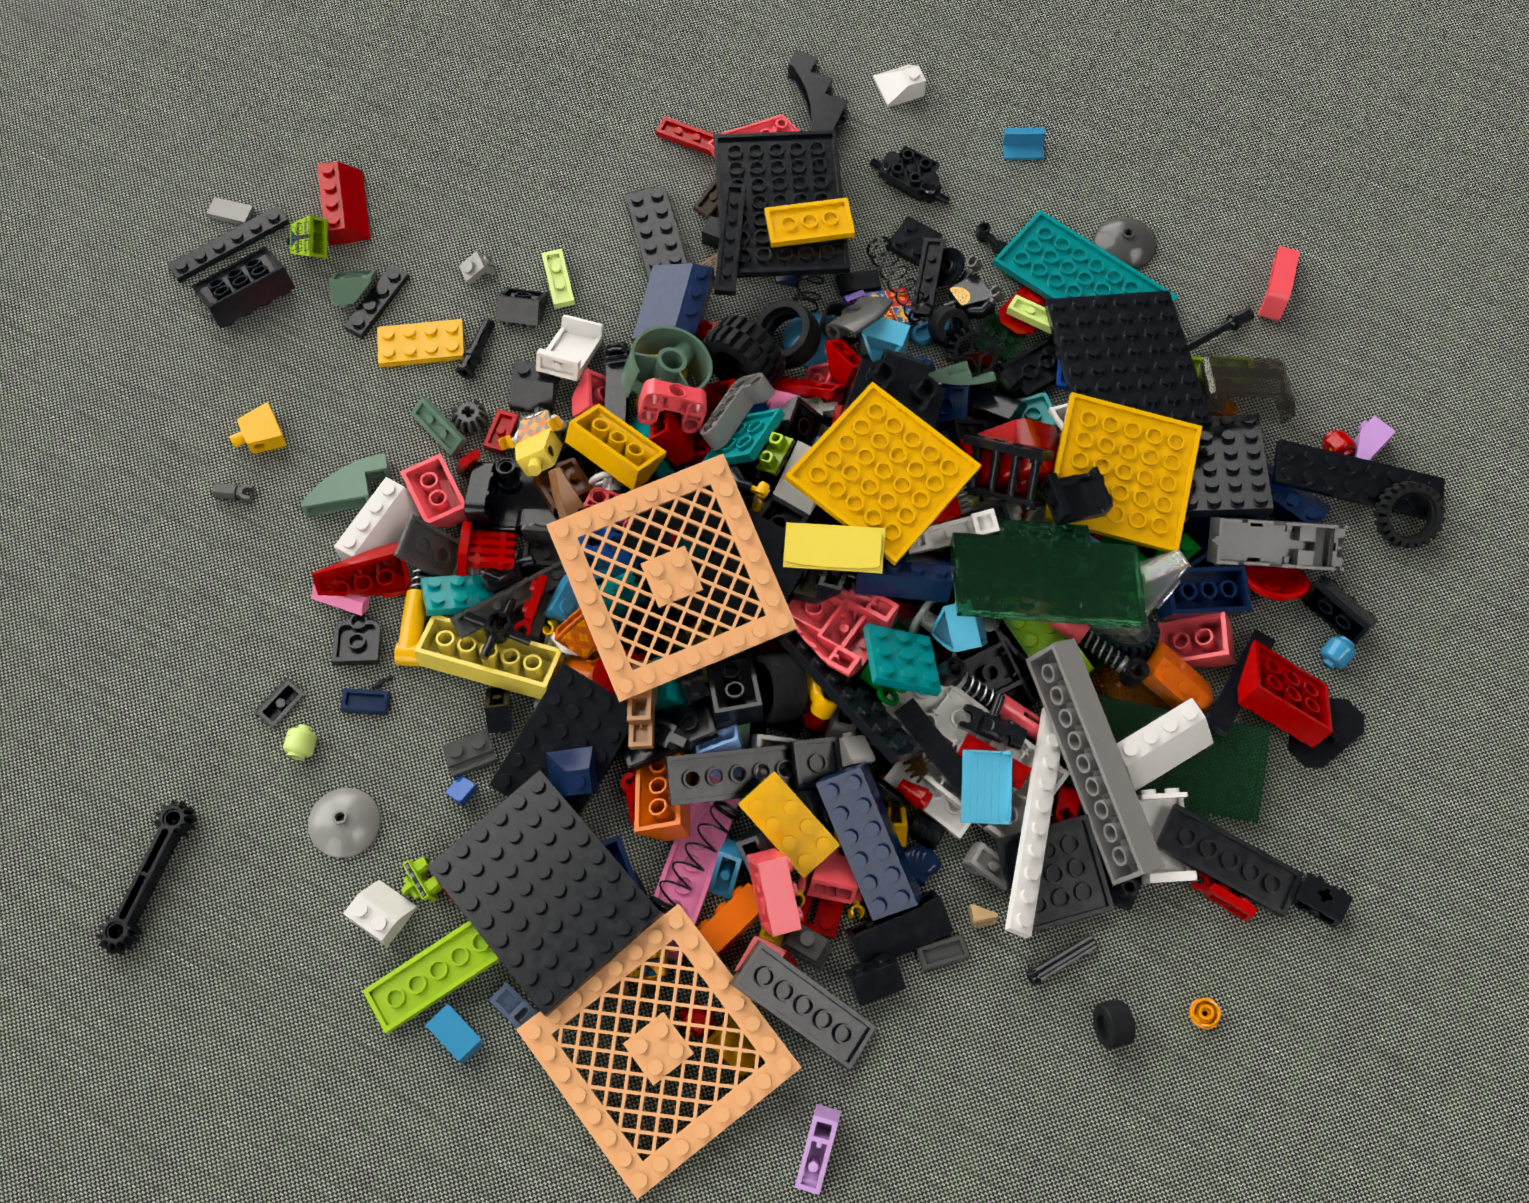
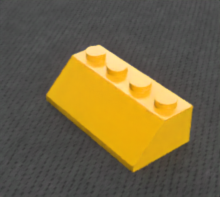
[565,403,667,490]

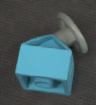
[908,597,988,653]

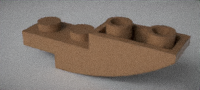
[627,660,657,750]

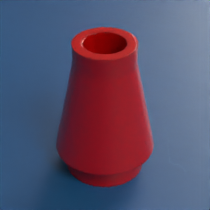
[896,778,934,811]

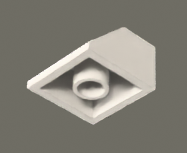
[343,880,418,947]

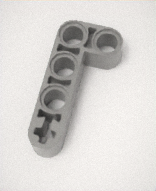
[700,373,775,451]

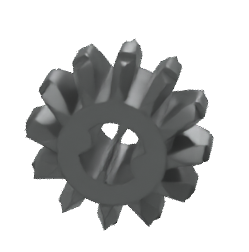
[451,398,489,436]

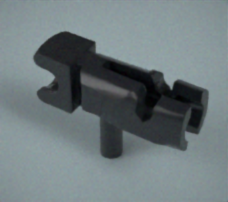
[957,693,1027,750]

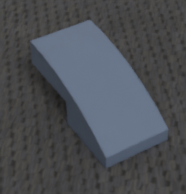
[488,982,538,1028]

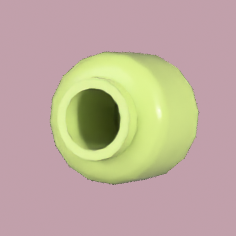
[283,724,318,761]

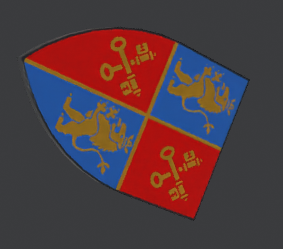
[866,287,913,325]

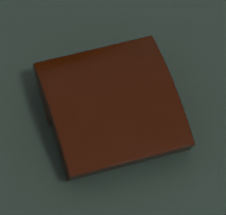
[533,457,594,515]

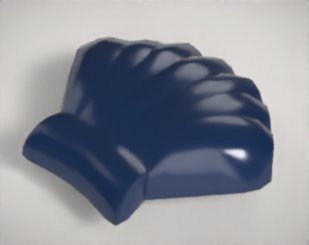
[903,845,941,887]

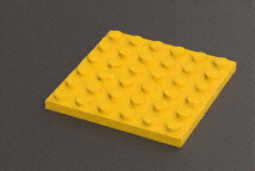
[784,382,981,566]
[1043,392,1202,555]

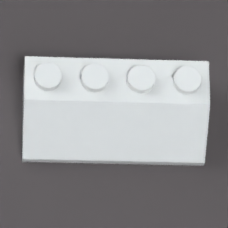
[334,477,422,560]
[1117,698,1214,792]

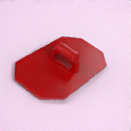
[998,285,1045,335]

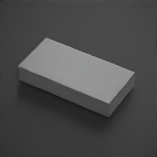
[206,197,254,225]

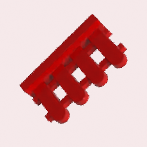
[457,521,517,576]

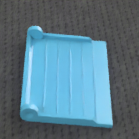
[961,750,1013,825]

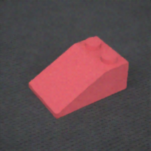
[1158,612,1236,668]

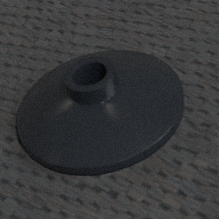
[938,248,965,286]

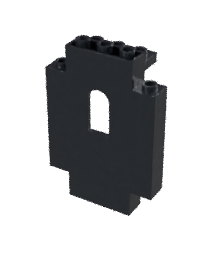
[619,486,804,633]

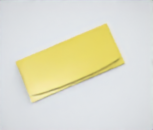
[783,522,886,574]

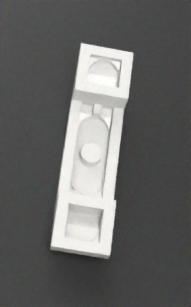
[908,508,1000,555]

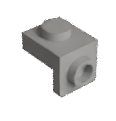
[459,251,496,284]

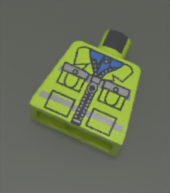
[287,216,328,259]

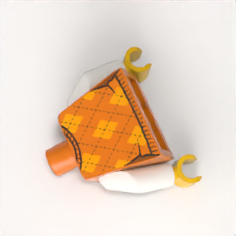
[542,607,600,658]

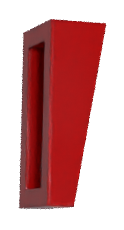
[964,353,992,368]

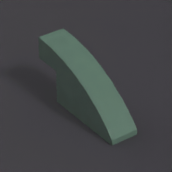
[301,453,391,517]

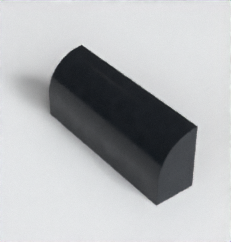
[938,382,1027,426]
[845,890,953,963]

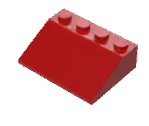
[1238,640,1333,748]

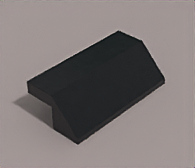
[793,569,849,605]

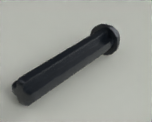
[1026,935,1097,986]

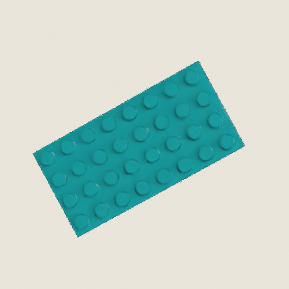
[992,210,1178,303]

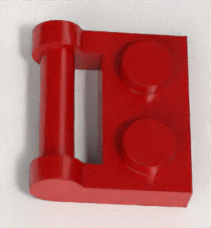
[800,891,844,940]

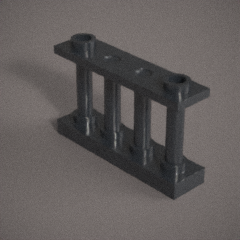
[963,434,1055,510]

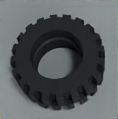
[703,315,786,387]

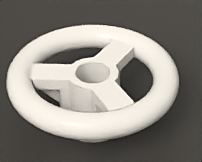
[588,471,624,494]

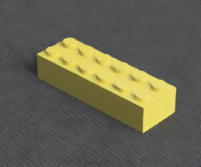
[414,616,564,700]

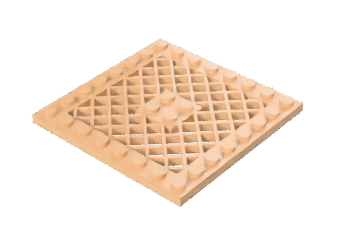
[546,454,797,703]
[516,904,802,1200]

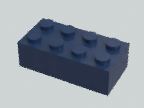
[1152,565,1252,620]

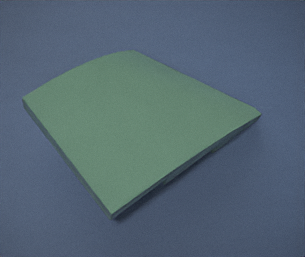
[928,361,996,385]

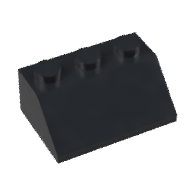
[1301,575,1378,645]

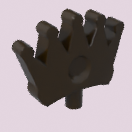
[902,754,930,783]

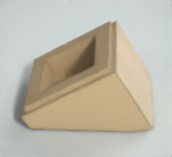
[968,904,998,928]

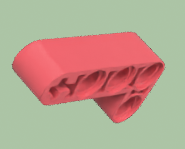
[1258,245,1300,322]

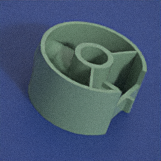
[621,326,713,398]

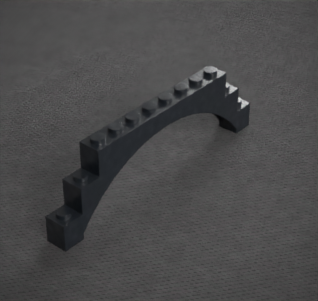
[702,50,849,249]

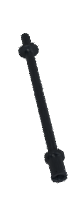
[1187,307,1254,351]

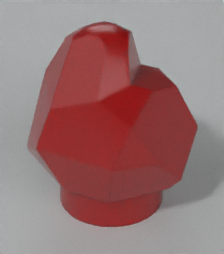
[802,701,828,733]

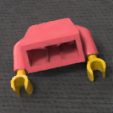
[796,848,865,919]

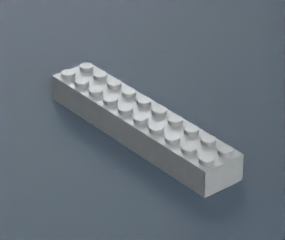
[1025,638,1165,886]

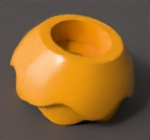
[1189,998,1221,1029]

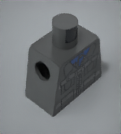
[780,924,832,972]

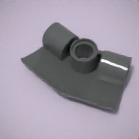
[825,296,893,340]

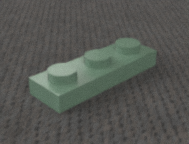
[410,397,467,456]

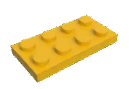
[764,198,855,248]
[377,319,465,368]
[738,771,840,878]

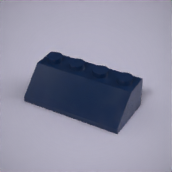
[1267,463,1332,531]

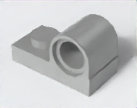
[961,842,1007,890]

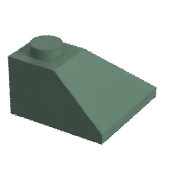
[328,269,377,308]

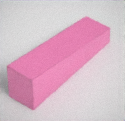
[312,585,370,616]

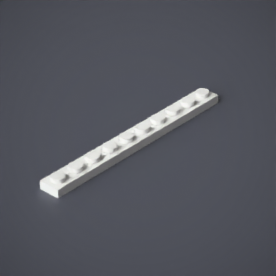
[1005,707,1061,938]

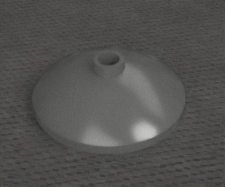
[1094,216,1156,269]

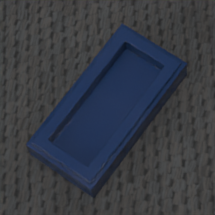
[340,688,391,716]

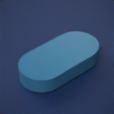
[910,320,950,346]

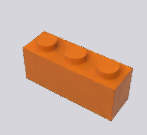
[697,882,759,957]

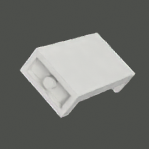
[536,315,603,381]
[1137,788,1197,884]

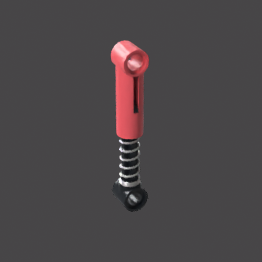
[1014,580,1150,688]
[937,656,1040,742]

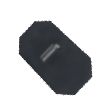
[1288,698,1364,768]

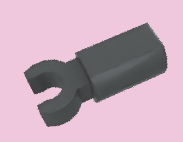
[212,483,255,503]

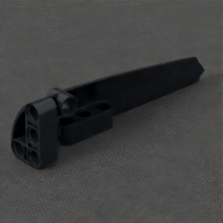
[464,458,697,539]

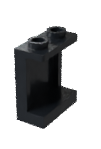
[1040,466,1113,526]

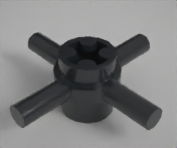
[464,598,532,660]

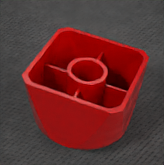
[958,418,1057,496]

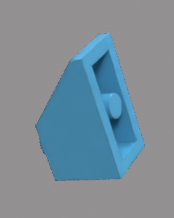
[708,838,745,900]

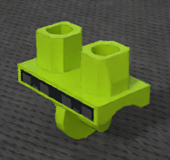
[756,432,795,476]
[401,856,443,903]

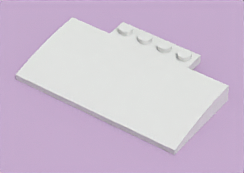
[882,685,1070,840]

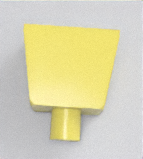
[515,428,563,477]

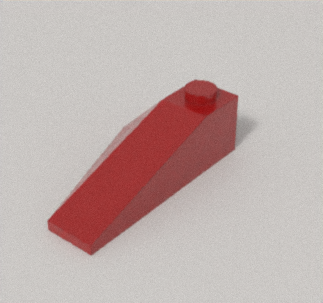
[312,542,411,598]

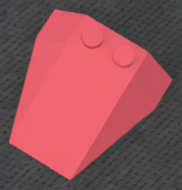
[788,588,900,677]

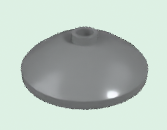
[308,788,381,858]

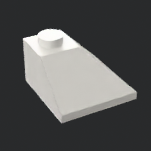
[873,64,926,107]

